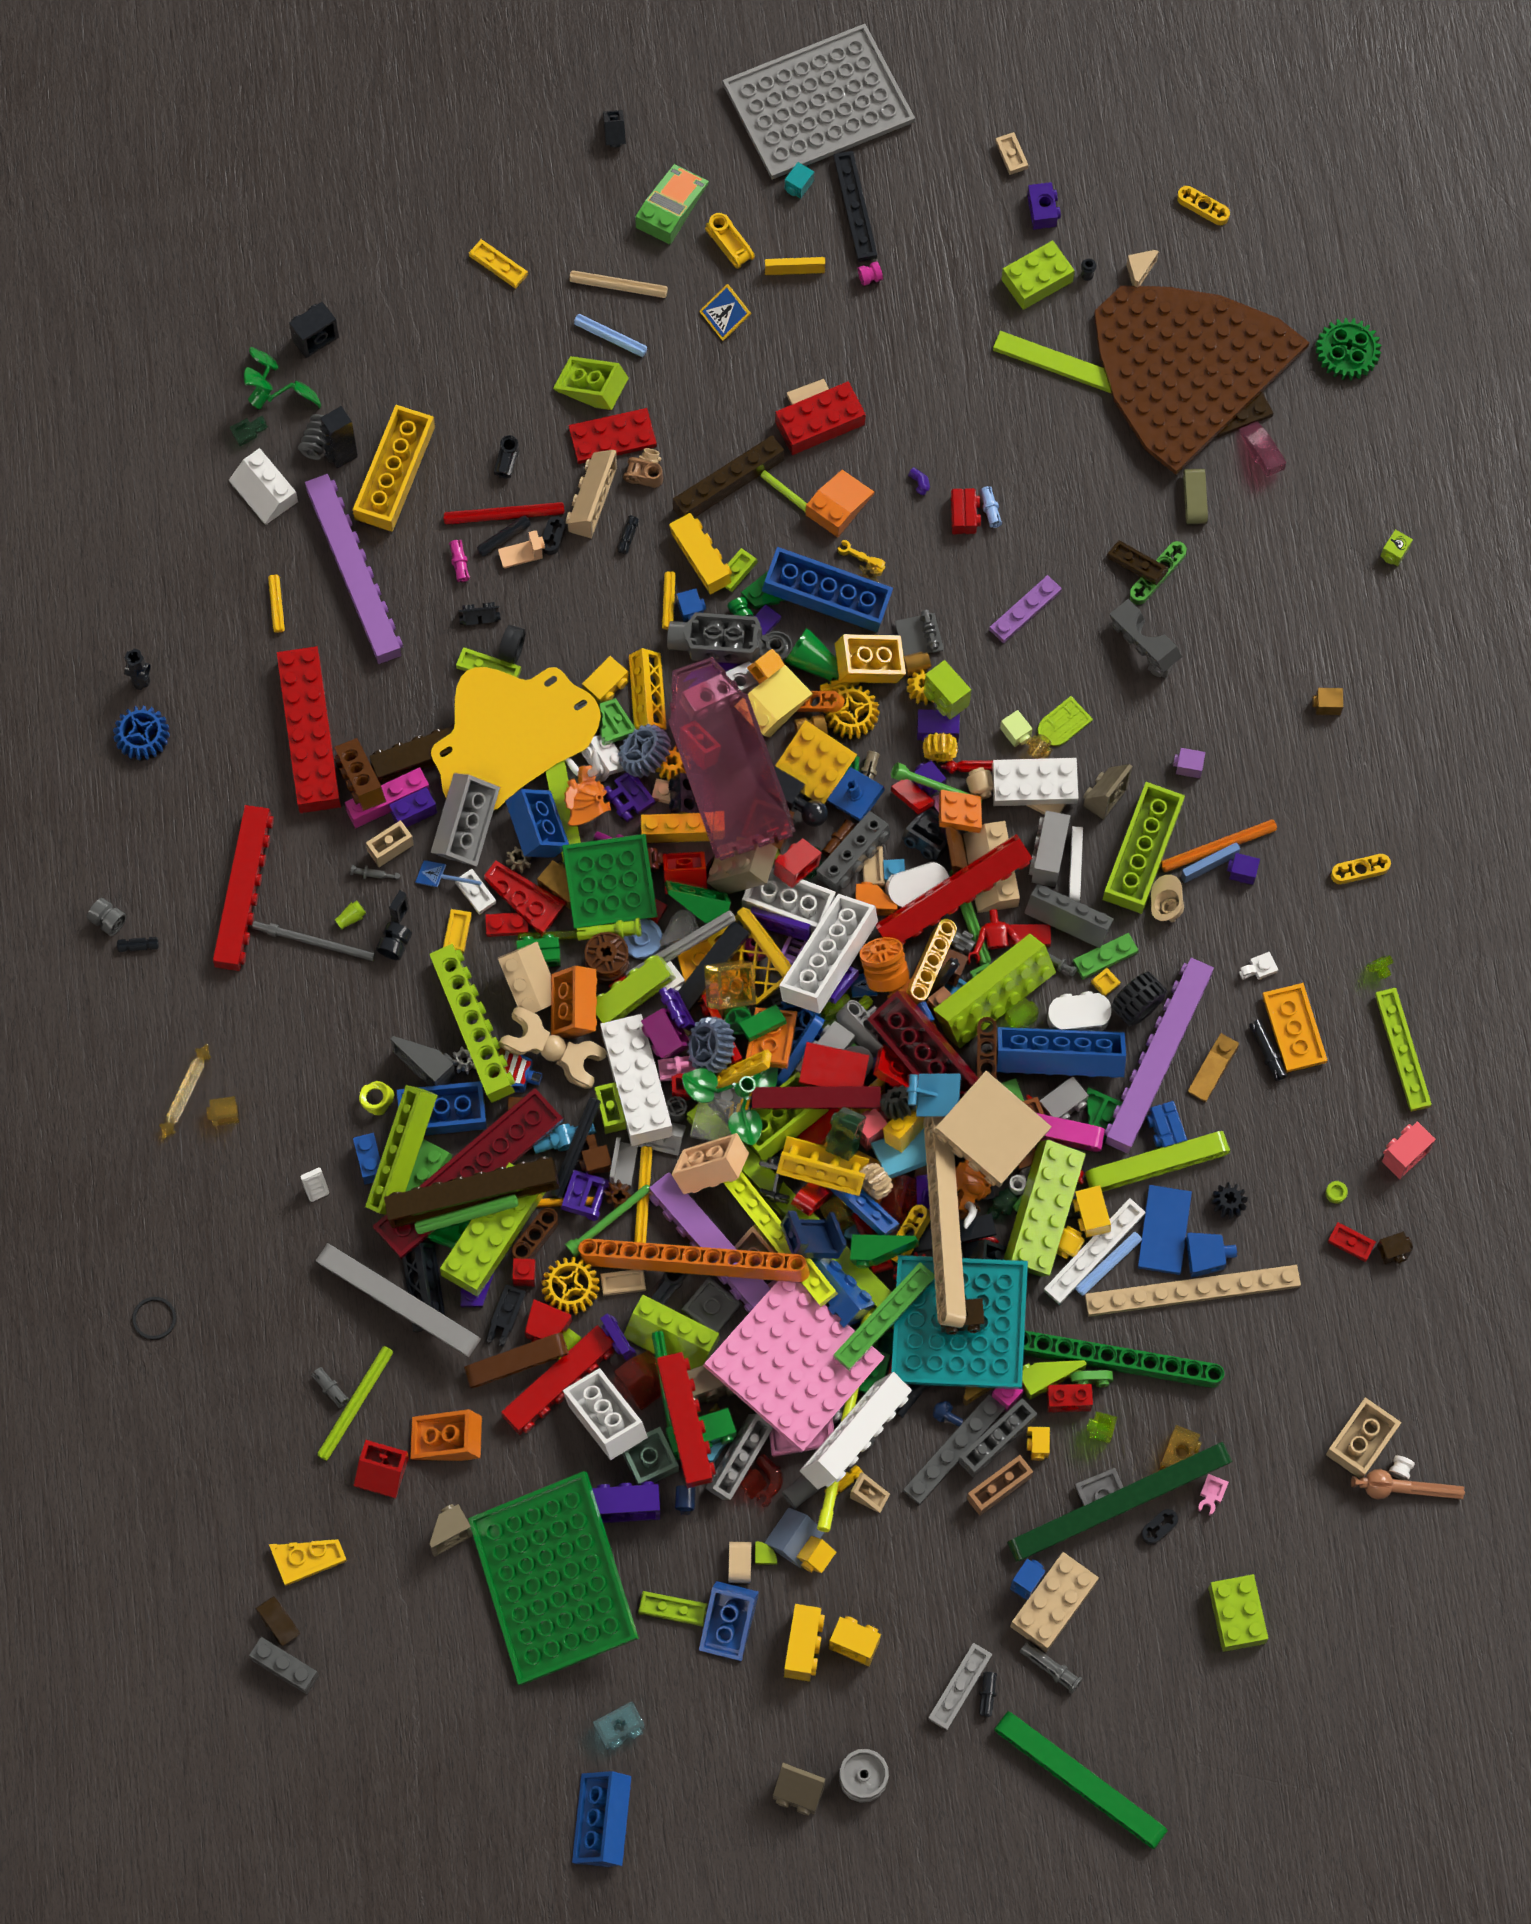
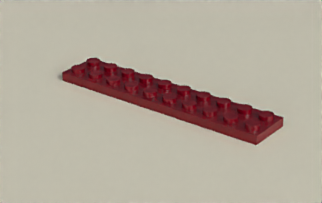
[373,1088,564,1259]

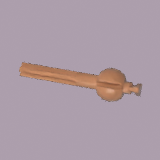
[1351,1469,1465,1500]

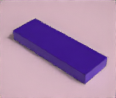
[750,907,811,942]

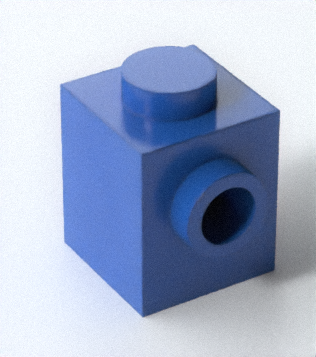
[677,589,706,622]

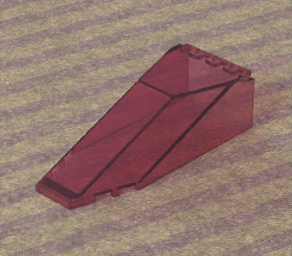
[668,657,796,861]

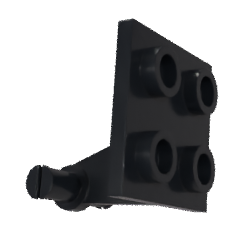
[759,1155,790,1204]

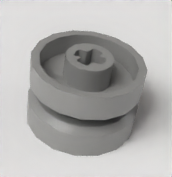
[839,1749,889,1803]

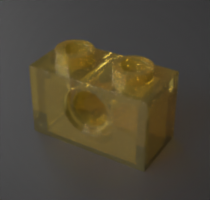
[1159,1425,1202,1470]

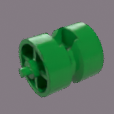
[723,1002,752,1035]

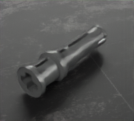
[1020,1641,1083,1694]

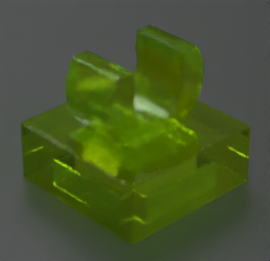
[1366,955,1394,979]

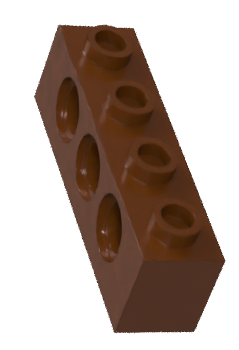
[334,738,386,811]

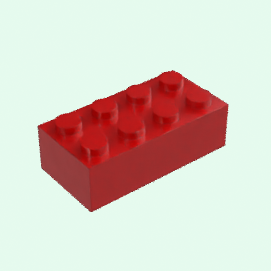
[775,381,866,455]

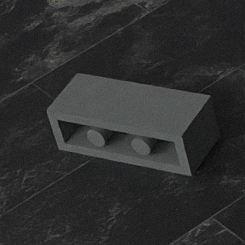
[249,1637,319,1695]

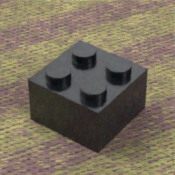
[289,301,339,358]

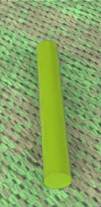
[760,470,807,512]

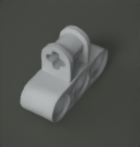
[836,1000,890,1058]

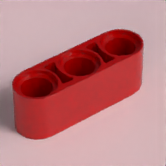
[791,1183,833,1217]

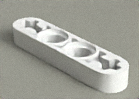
[1069,826,1083,902]

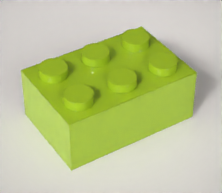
[1001,240,1075,310]
[1208,1574,1268,1652]

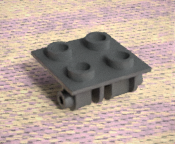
[895,610,944,656]

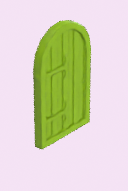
[1038,696,1093,747]

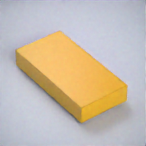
[443,909,472,954]

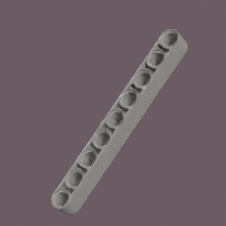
[316,1243,481,1357]

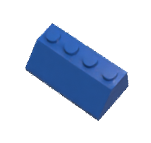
[572,1771,631,1867]

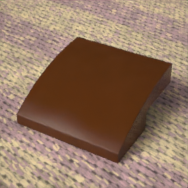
[945,827,967,873]

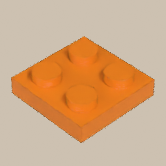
[939,790,982,833]

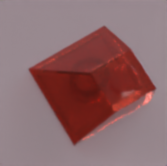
[614,1351,662,1411]

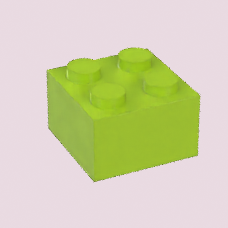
[924,660,971,720]

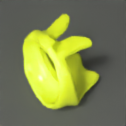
[359,1081,394,1116]

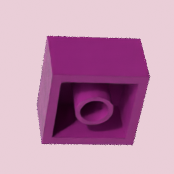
[641,1008,689,1058]

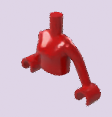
[967,909,1021,965]

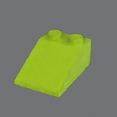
[553,356,629,410]

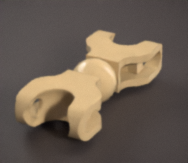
[499,1007,607,1089]

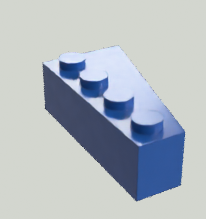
[810,1258,875,1328]

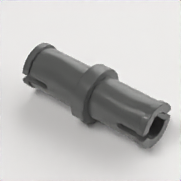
[311,1367,349,1408]

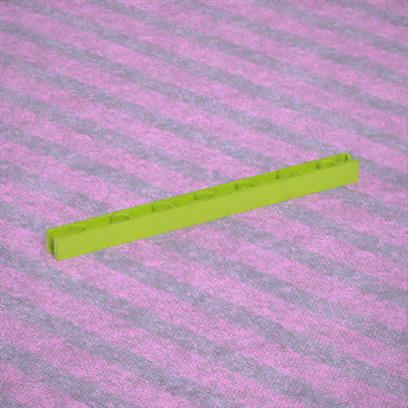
[687,1103,894,1330]

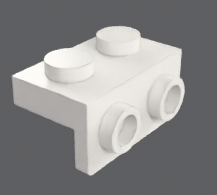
[581,735,625,782]

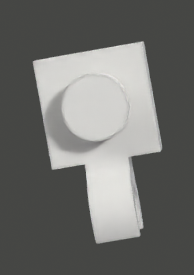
[1239,952,1278,980]

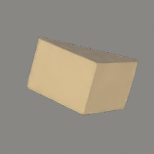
[1126,250,1159,287]
[850,1472,890,1513]

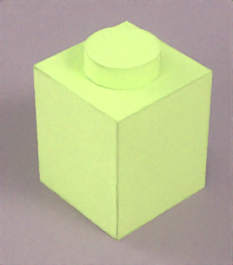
[1000,710,1033,747]

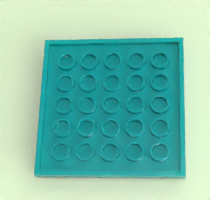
[891,1255,1028,1389]

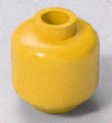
[1056,1226,1084,1259]

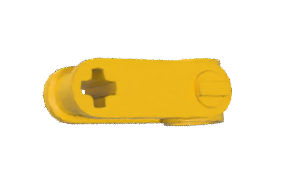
[705,213,755,269]

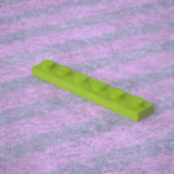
[1375,988,1432,1112]

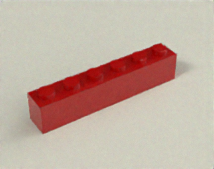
[501,1325,615,1435]
[657,1352,716,1488]

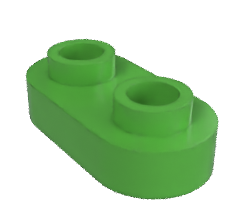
[1070,1370,1113,1387]

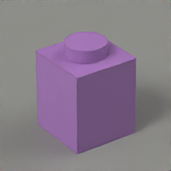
[1173,748,1205,778]

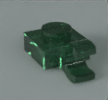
[229,416,268,446]

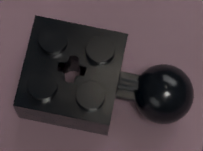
[756,763,828,827]

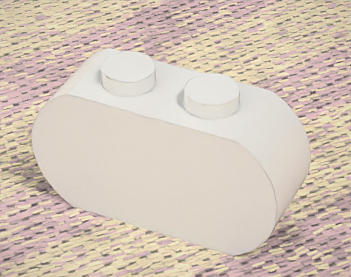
[885,862,949,907]
[1047,991,1112,1031]

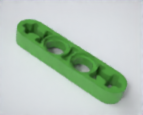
[1130,541,1187,605]

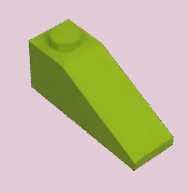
[1022,1360,1087,1400]

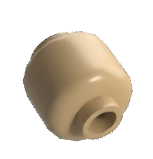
[966,767,994,800]

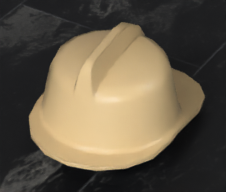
[1151,875,1184,922]

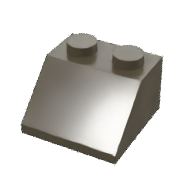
[430,1504,473,1557]

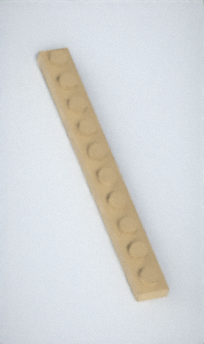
[1085,1265,1301,1317]

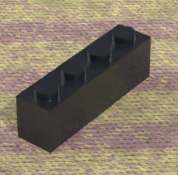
[320,406,358,468]

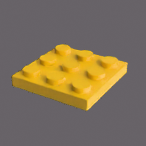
[775,720,857,804]

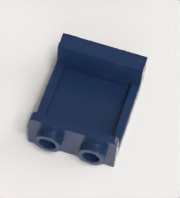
[780,1211,846,1259]

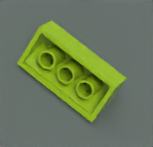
[624,1295,719,1370]

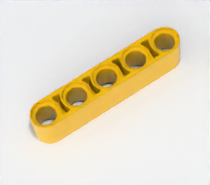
[906,919,957,1005]

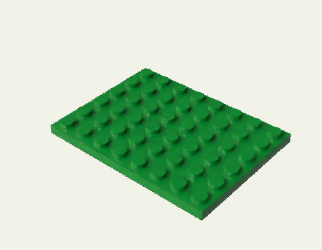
[468,1471,639,1685]

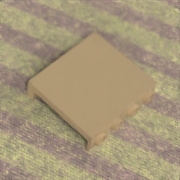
[934,1071,1052,1188]

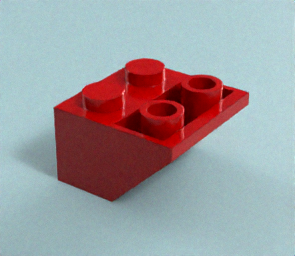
[354,1440,409,1499]

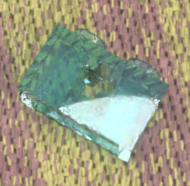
[593,1702,645,1750]

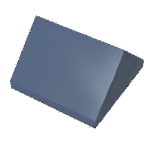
[765,1508,825,1568]

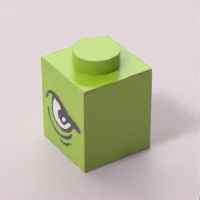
[1380,529,1413,566]

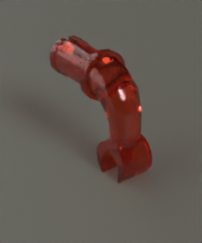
[755,1454,783,1507]

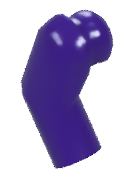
[908,467,930,495]

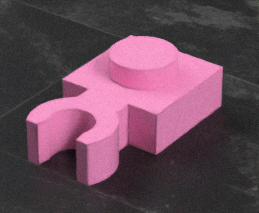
[1198,1474,1229,1516]

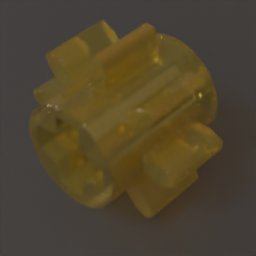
[857,561,882,583]
[1026,734,1053,759]

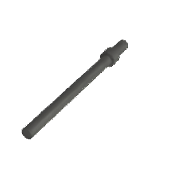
[252,921,375,961]

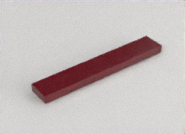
[752,1086,881,1110]

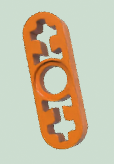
[796,691,844,712]

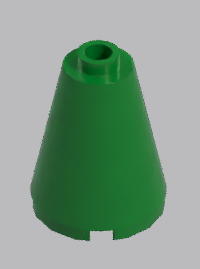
[784,628,839,681]

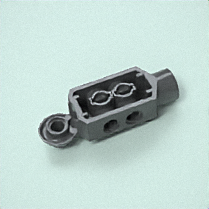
[667,612,793,664]

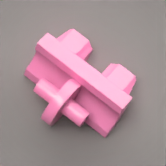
[658,1056,696,1082]

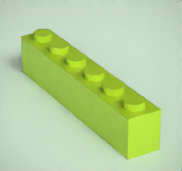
[365,1085,438,1215]

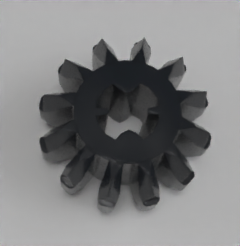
[1211,1182,1248,1219]

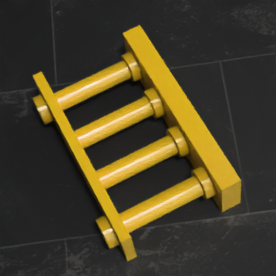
[776,1136,870,1196]

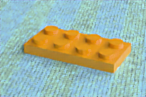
[1262,983,1328,1073]

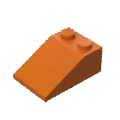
[806,470,875,537]
[410,1409,482,1461]

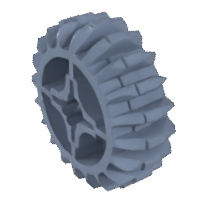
[618,724,672,778]
[686,1017,736,1074]

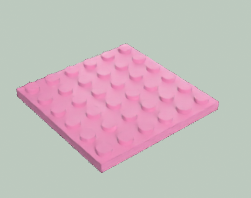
[703,1281,884,1453]

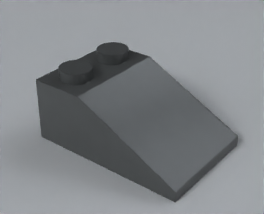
[390,1036,455,1086]

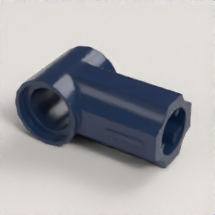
[675,1485,696,1515]

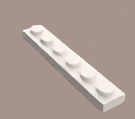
[1044,1198,1146,1305]

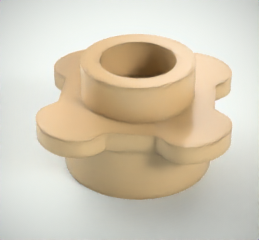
[639,448,661,463]

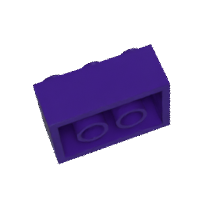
[592,1481,660,1523]

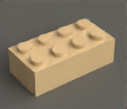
[1010,1552,1099,1653]

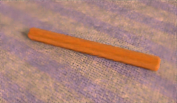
[1161,819,1277,872]

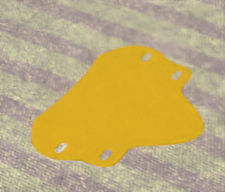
[431,667,601,810]

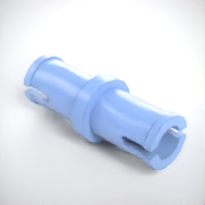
[979,486,1002,528]

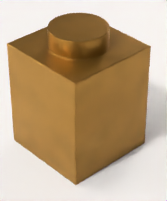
[1312,688,1343,715]

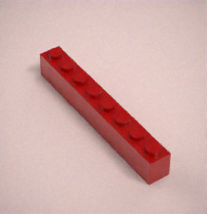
[213,805,274,971]
[876,834,1033,945]

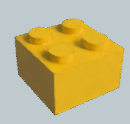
[829,1616,881,1666]

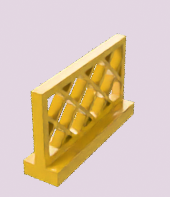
[707,907,792,1005]

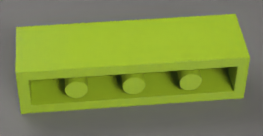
[596,955,676,1023]

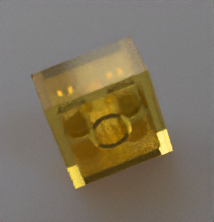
[704,960,756,1010]

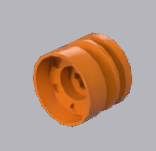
[860,937,909,992]

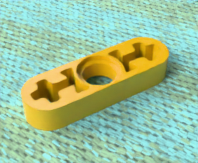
[1177,186,1230,225]
[1331,854,1391,884]
[891,1205,930,1263]

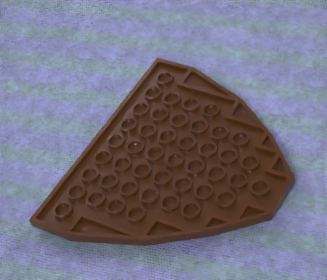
[1094,285,1310,475]

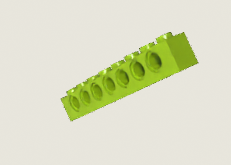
[429,944,515,1103]

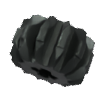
[880,1085,917,1121]

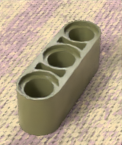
[1183,469,1208,524]

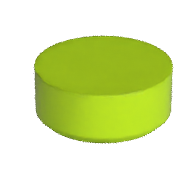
[1326,1181,1348,1204]

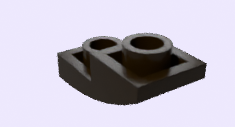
[255,1596,300,1646]

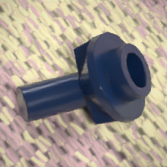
[933,1401,963,1427]

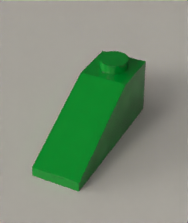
[850,1234,919,1269]

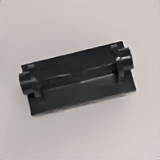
[458,602,501,626]

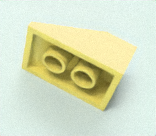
[736,665,813,738]

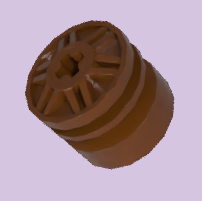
[584,932,629,985]

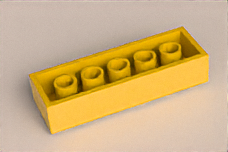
[353,405,435,532]

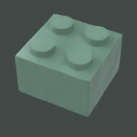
[622,1427,679,1485]

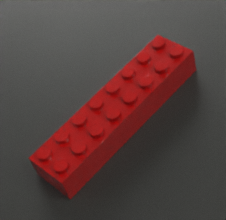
[277,646,341,813]

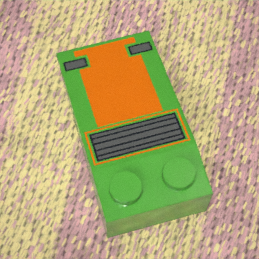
[635,164,709,245]

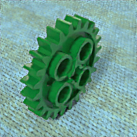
[1316,318,1381,380]

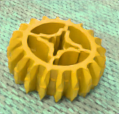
[824,684,879,740]
[541,1257,600,1315]

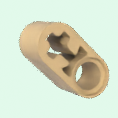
[728,1542,751,1584]

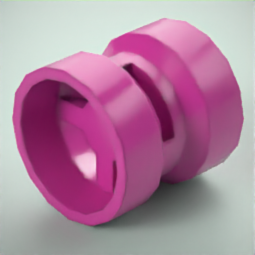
[857,261,883,286]

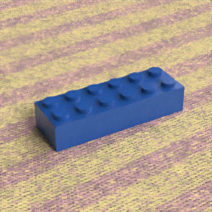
[761,547,893,632]
[997,1027,1126,1078]

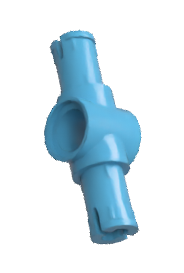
[533,1124,596,1154]

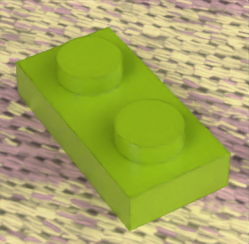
[725,548,758,592]

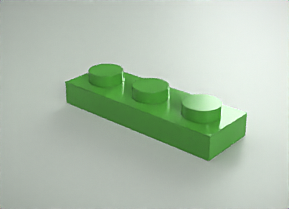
[1073,933,1139,980]

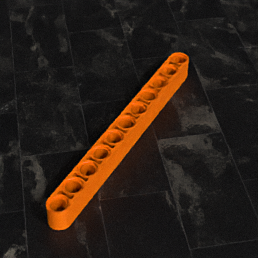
[578,1239,810,1282]

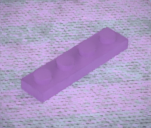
[989,575,1062,644]

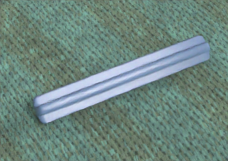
[574,314,647,357]
[1075,1232,1142,1296]

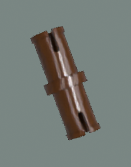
[821,819,856,858]

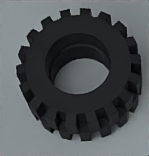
[1111,971,1167,1026]

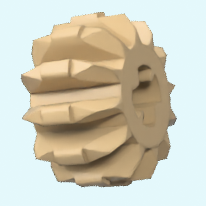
[860,1163,893,1200]

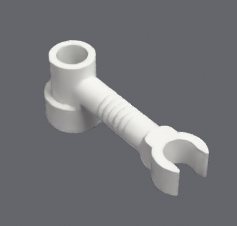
[1009,1167,1031,1197]

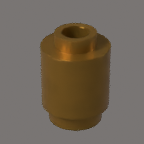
[903,651,931,676]

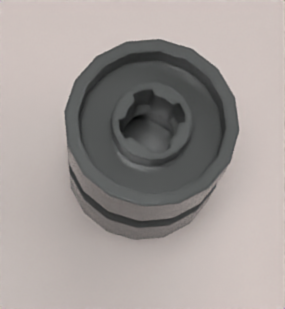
[87,897,127,936]

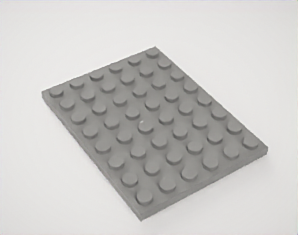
[723,24,915,179]

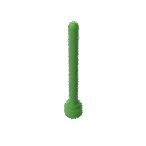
[891,762,982,803]
[565,1185,651,1258]

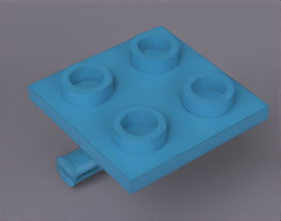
[906,1074,961,1117]

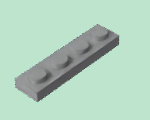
[928,1643,992,1731]

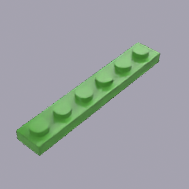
[833,1262,935,1371]

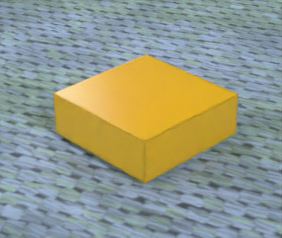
[1091,968,1121,997]

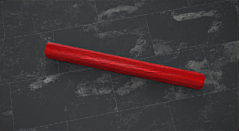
[443,502,565,524]

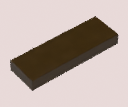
[1107,540,1168,586]

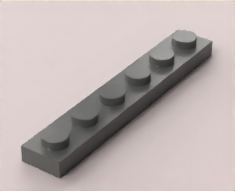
[903,1395,1005,1505]

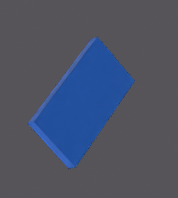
[1138,1185,1192,1275]

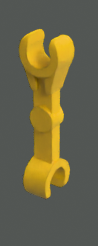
[837,540,885,573]

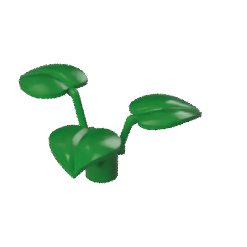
[244,347,321,409]
[682,1067,778,1145]

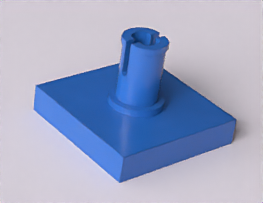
[827,767,885,821]

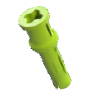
[577,918,642,941]

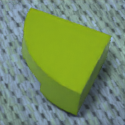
[755,1541,777,1565]

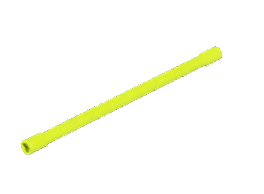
[817,1308,876,1532]

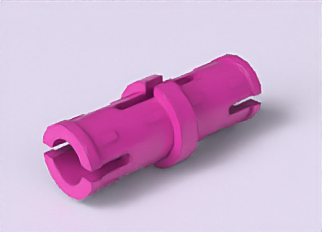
[449,540,470,582]

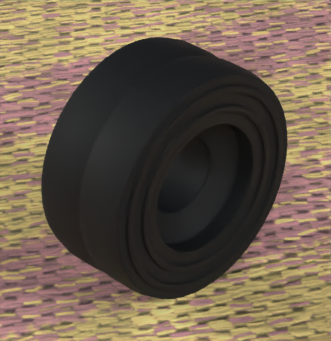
[498,625,526,664]

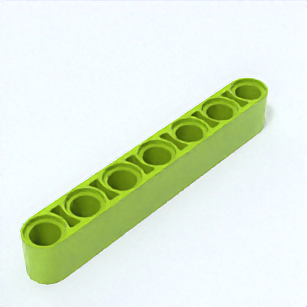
[1085,1131,1231,1192]

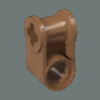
[623,457,663,488]

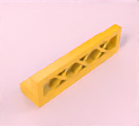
[629,648,667,730]

